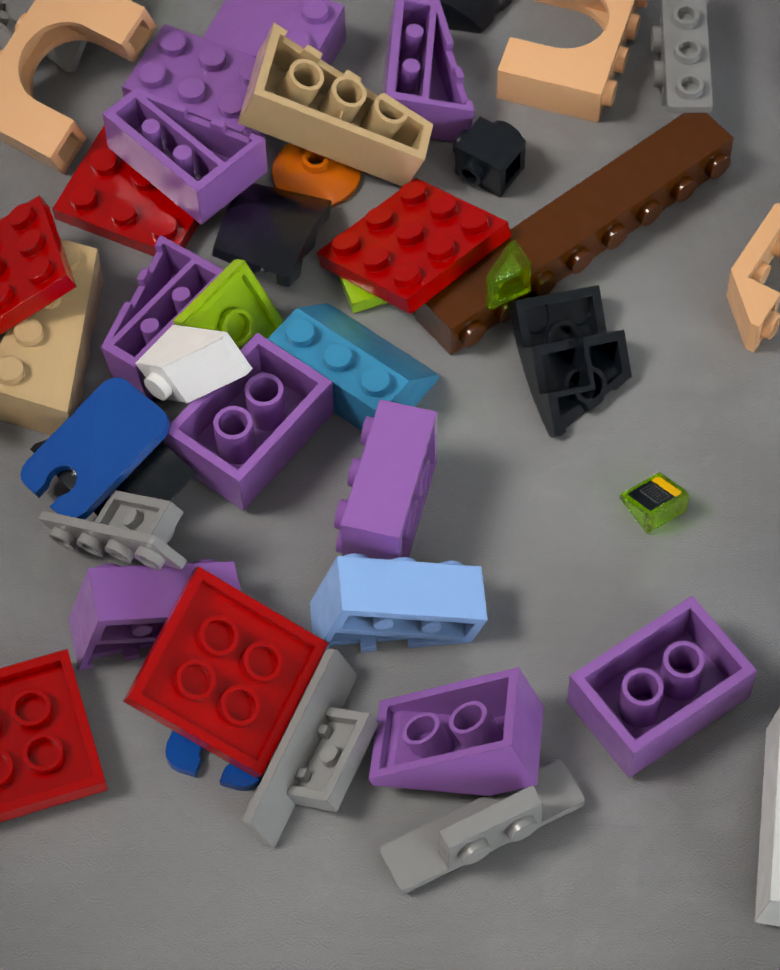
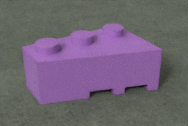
[382,0,475,142]
[102,87,268,225]
[101,235,224,400]
[68,559,241,671]

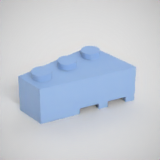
[309,553,488,655]

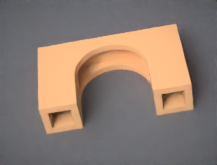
[0,0,157,174]
[496,0,649,123]

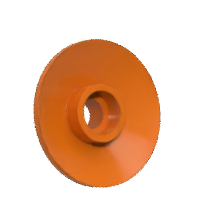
[272,143,362,208]

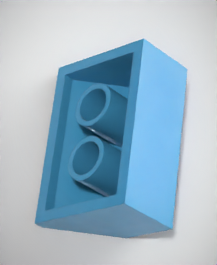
[268,303,439,431]

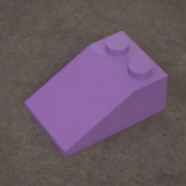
[203,0,346,66]
[369,667,544,796]

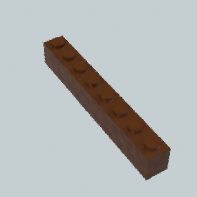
[416,113,734,355]

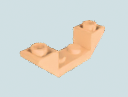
[726,203,780,353]

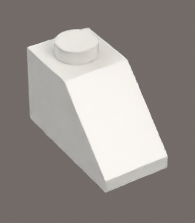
[135,325,253,403]

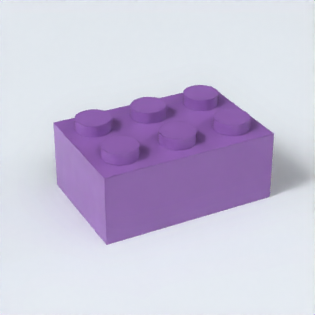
[122,24,265,137]
[165,333,334,511]
[334,399,437,560]
[567,595,757,779]

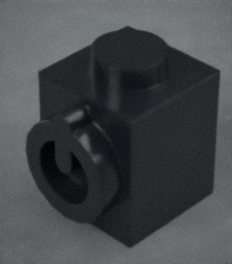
[453,116,526,198]

